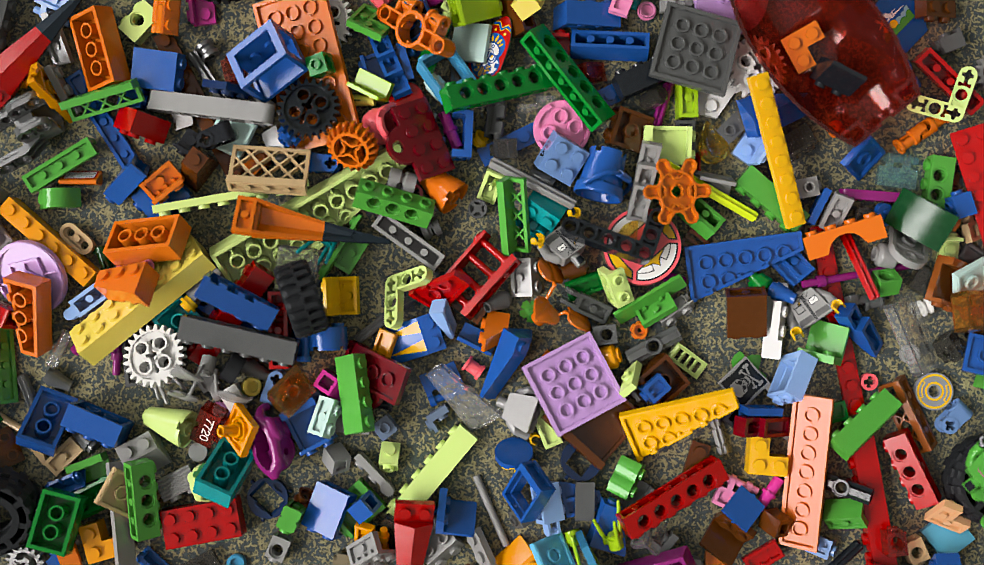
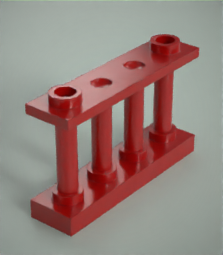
[445,230,521,320]

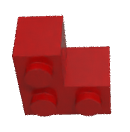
[113,106,171,145]

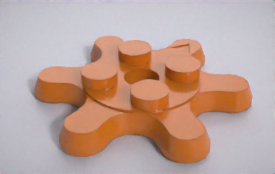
[643,158,712,225]

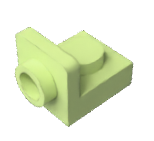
[936,233,964,259]

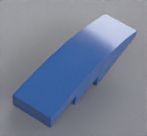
[368,22,413,100]

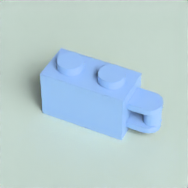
[63,284,108,320]
[530,481,565,537]

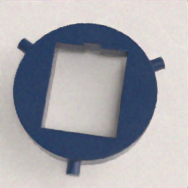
[560,443,605,481]
[247,477,292,522]

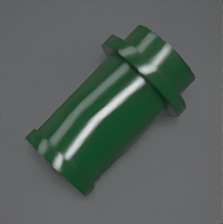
[94,245,113,270]

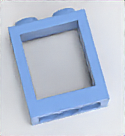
[766,350,818,406]

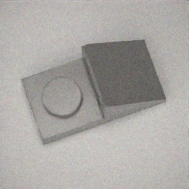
[818,191,855,230]

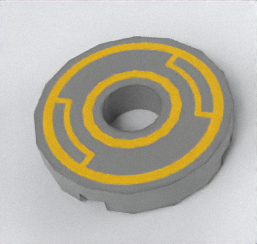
[913,372,953,410]

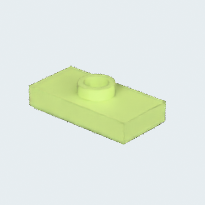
[619,360,642,398]
[536,409,563,450]

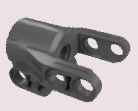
[0,91,67,175]

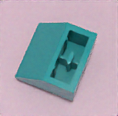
[516,190,568,240]

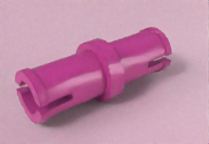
[438,111,463,149]
[758,476,784,512]

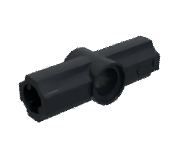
[825,472,874,505]

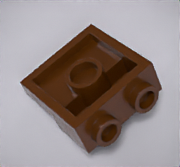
[915,0,956,24]
[603,106,655,154]

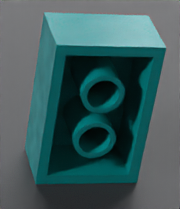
[193,437,255,508]

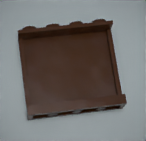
[541,396,640,470]

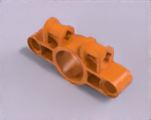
[377,0,456,58]

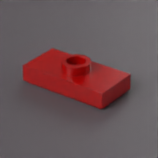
[741,538,785,565]

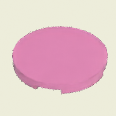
[533,100,591,149]

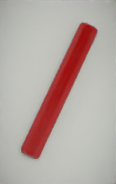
[840,233,880,301]

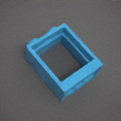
[416,50,476,105]

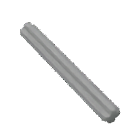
[489,157,577,209]

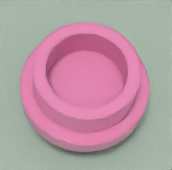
[637,1,656,21]

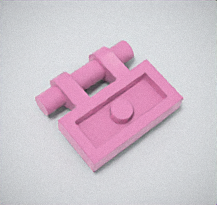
[711,473,759,507]

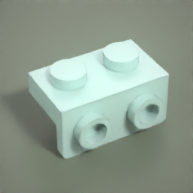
[307,395,342,439]

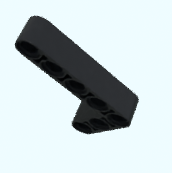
[561,208,664,265]

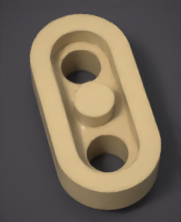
[59,223,95,255]

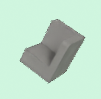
[322,442,351,476]

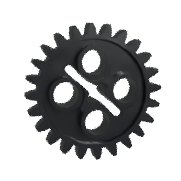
[276,78,341,141]

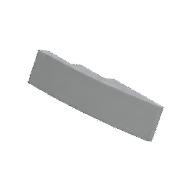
[626,140,662,223]

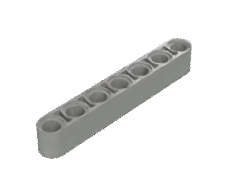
[147,90,276,126]

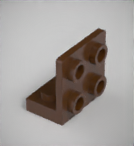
[0,426,25,468]
[699,511,757,565]

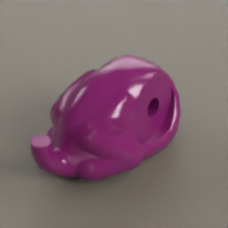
[251,403,296,480]

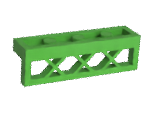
[58,78,145,122]
[21,137,99,194]
[496,176,531,256]
[0,328,19,404]

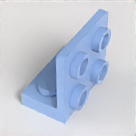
[730,132,767,166]

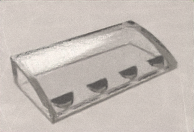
[882,292,942,377]

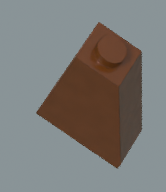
[181,146,219,193]

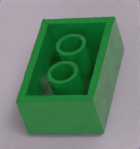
[26,487,88,557]

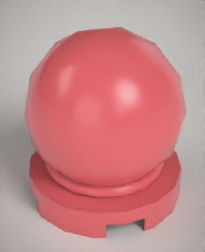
[361,103,397,145]

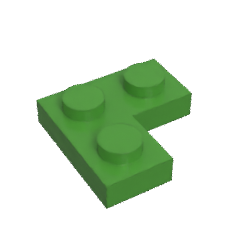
[346,3,390,42]

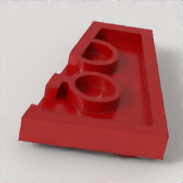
[408,270,472,308]

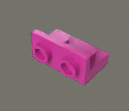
[186,0,218,27]

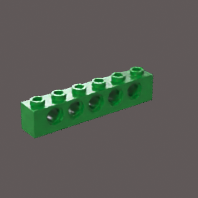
[519,23,615,133]
[439,63,555,114]

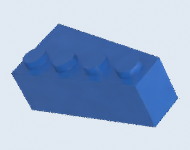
[194,270,280,331]

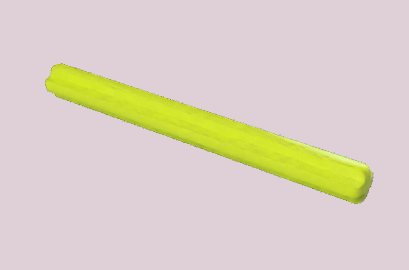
[668,160,758,222]

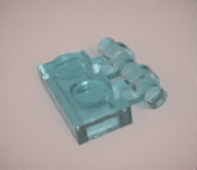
[875,152,919,190]

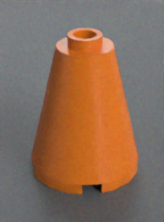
[417,172,468,214]

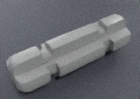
[710,418,729,455]

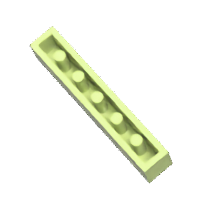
[386,423,478,520]

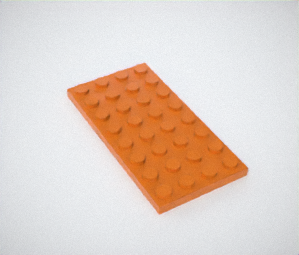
[252,0,360,150]

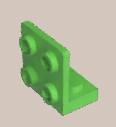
[797,320,851,366]

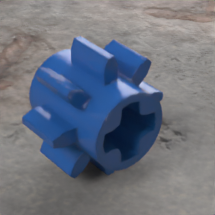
[277,125,302,147]

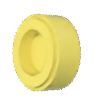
[241,377,262,396]

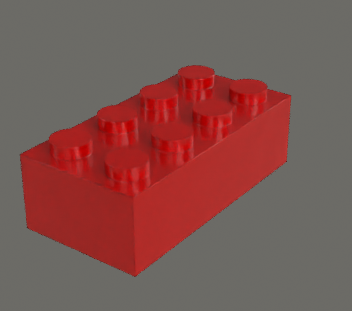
[159,494,247,550]

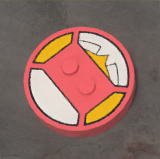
[603,209,681,286]

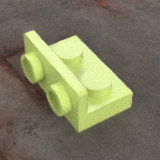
[597,266,634,309]

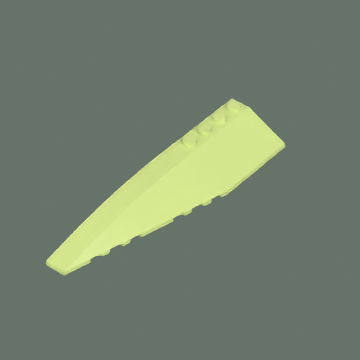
[209,143,407,282]

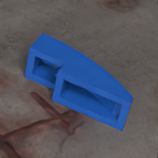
[834,303,883,357]

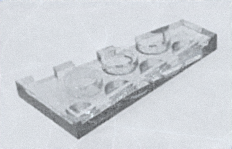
[425,363,503,433]

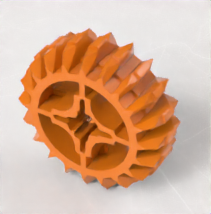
[326,120,379,172]

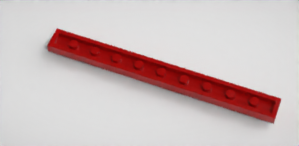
[808,226,864,416]

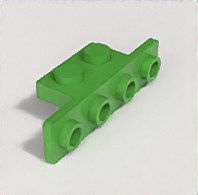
[318,214,370,281]
[613,274,687,329]

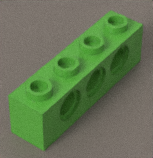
[920,155,957,209]
[352,178,436,229]
[123,457,162,542]

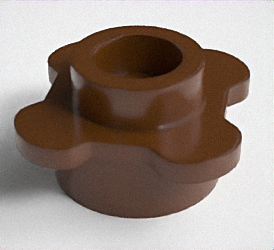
[294,487,313,508]

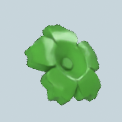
[519,300,534,323]

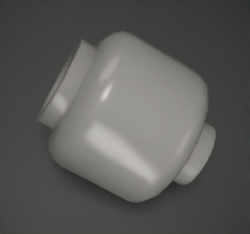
[870,242,900,269]

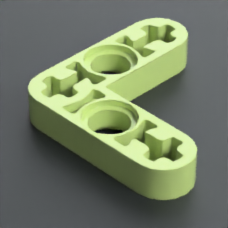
[906,66,978,123]
[384,265,433,330]

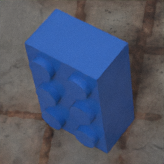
[60,400,135,449]

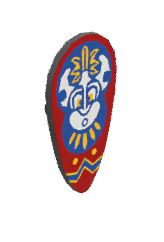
[468,16,512,79]

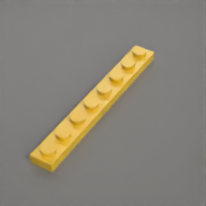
[747,72,806,229]

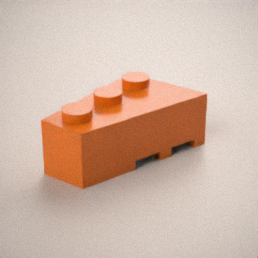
[93,261,160,307]

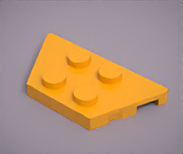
[27,62,72,123]

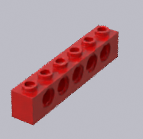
[615,455,729,540]

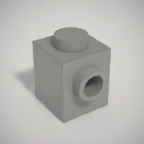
[796,176,822,199]

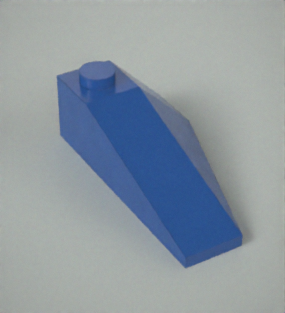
[736,93,815,138]
[479,328,532,399]

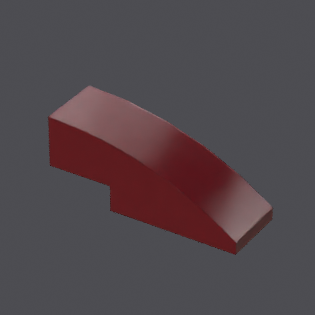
[733,415,791,438]

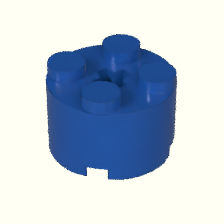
[309,323,348,351]

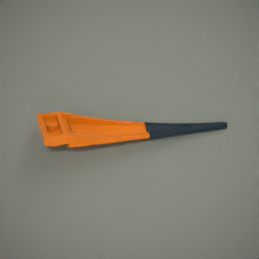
[231,195,392,244]

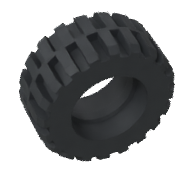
[273,259,329,339]

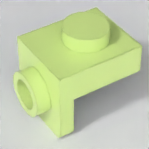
[378,441,401,473]

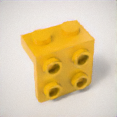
[321,276,360,316]

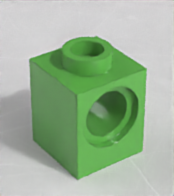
[871,268,903,297]

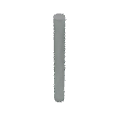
[473,474,510,547]

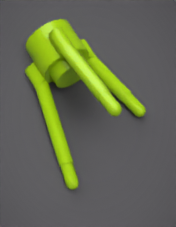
[592,500,624,552]
[564,528,600,565]

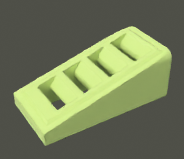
[668,342,708,380]

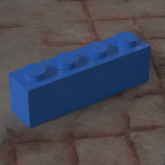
[570,29,650,62]

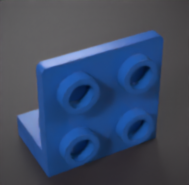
[435,488,477,537]

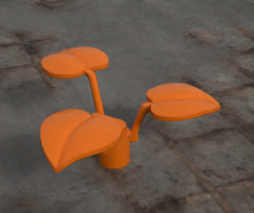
[531,257,591,332]

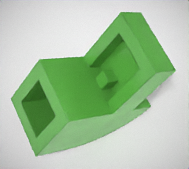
[38,188,81,210]

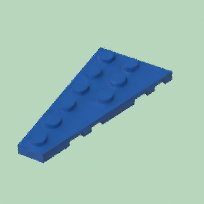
[684,230,804,302]

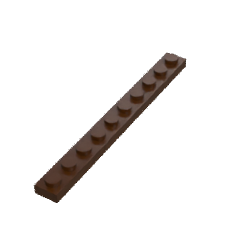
[152,34,256,197]

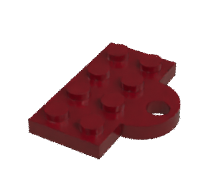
[386,97,455,182]
[345,340,412,409]

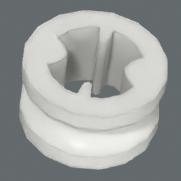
[916,298,934,317]

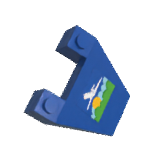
[832,0,928,58]

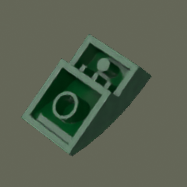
[883,187,959,252]

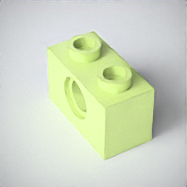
[118,0,153,46]

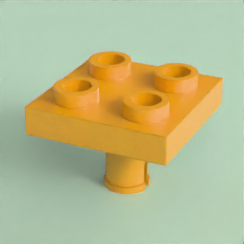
[217,403,259,458]

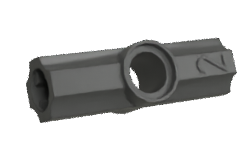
[624,325,683,365]

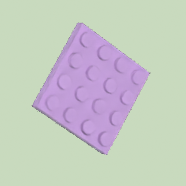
[521,331,627,437]

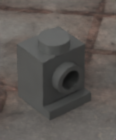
[931,27,967,56]

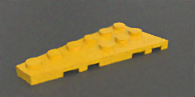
[619,387,739,462]

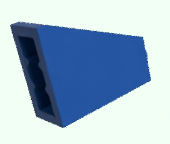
[103,155,150,205]
[586,497,626,557]

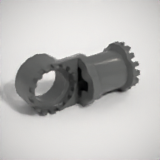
[843,294,885,312]

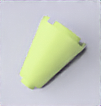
[142,407,199,448]

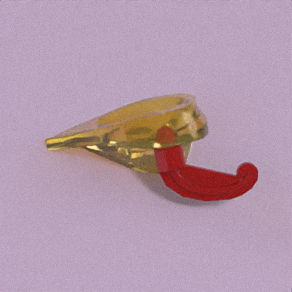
[695,121,730,171]

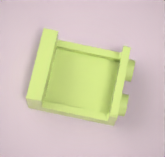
[643,125,696,165]

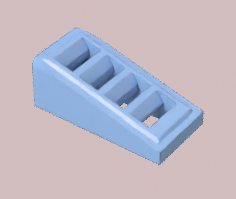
[429,299,457,339]

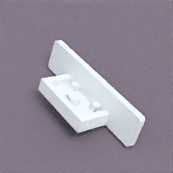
[761,282,789,360]

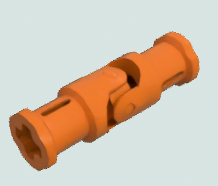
[892,108,950,154]

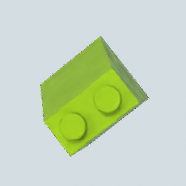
[447,0,503,27]

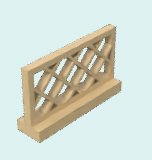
[226,145,311,196]

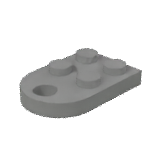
[888,226,928,270]

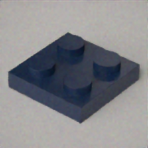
[202,79,253,100]

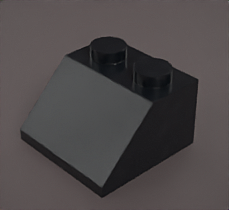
[809,57,868,97]

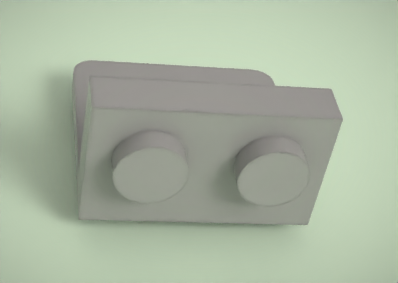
[424,514,465,565]

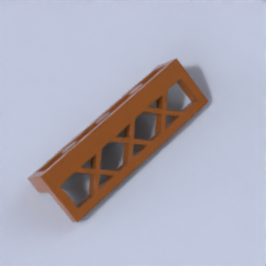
[877,374,938,453]

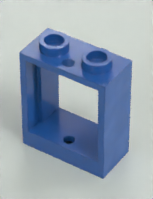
[502,460,556,523]

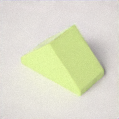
[476,168,505,205]

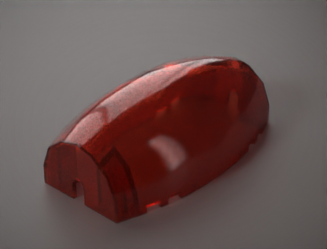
[729,0,921,147]

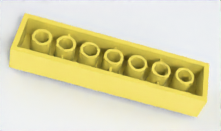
[69,234,216,366]

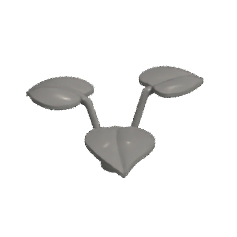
[167,354,254,403]

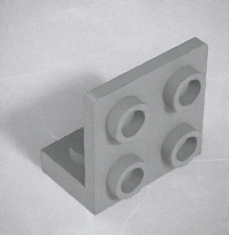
[346,531,396,565]

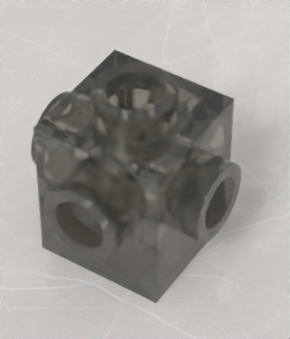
[932,330,966,363]

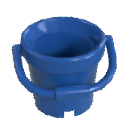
[573,145,633,204]

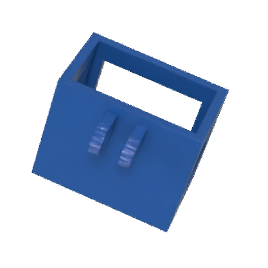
[226,19,308,103]

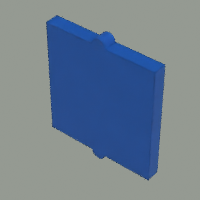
[721,485,766,532]

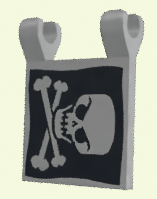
[718,356,771,404]

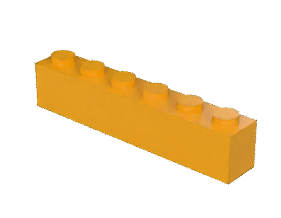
[0,196,100,287]

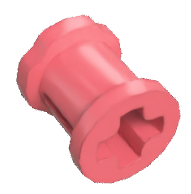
[461,356,486,380]

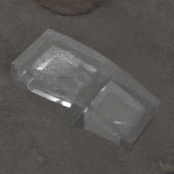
[517,96,556,115]

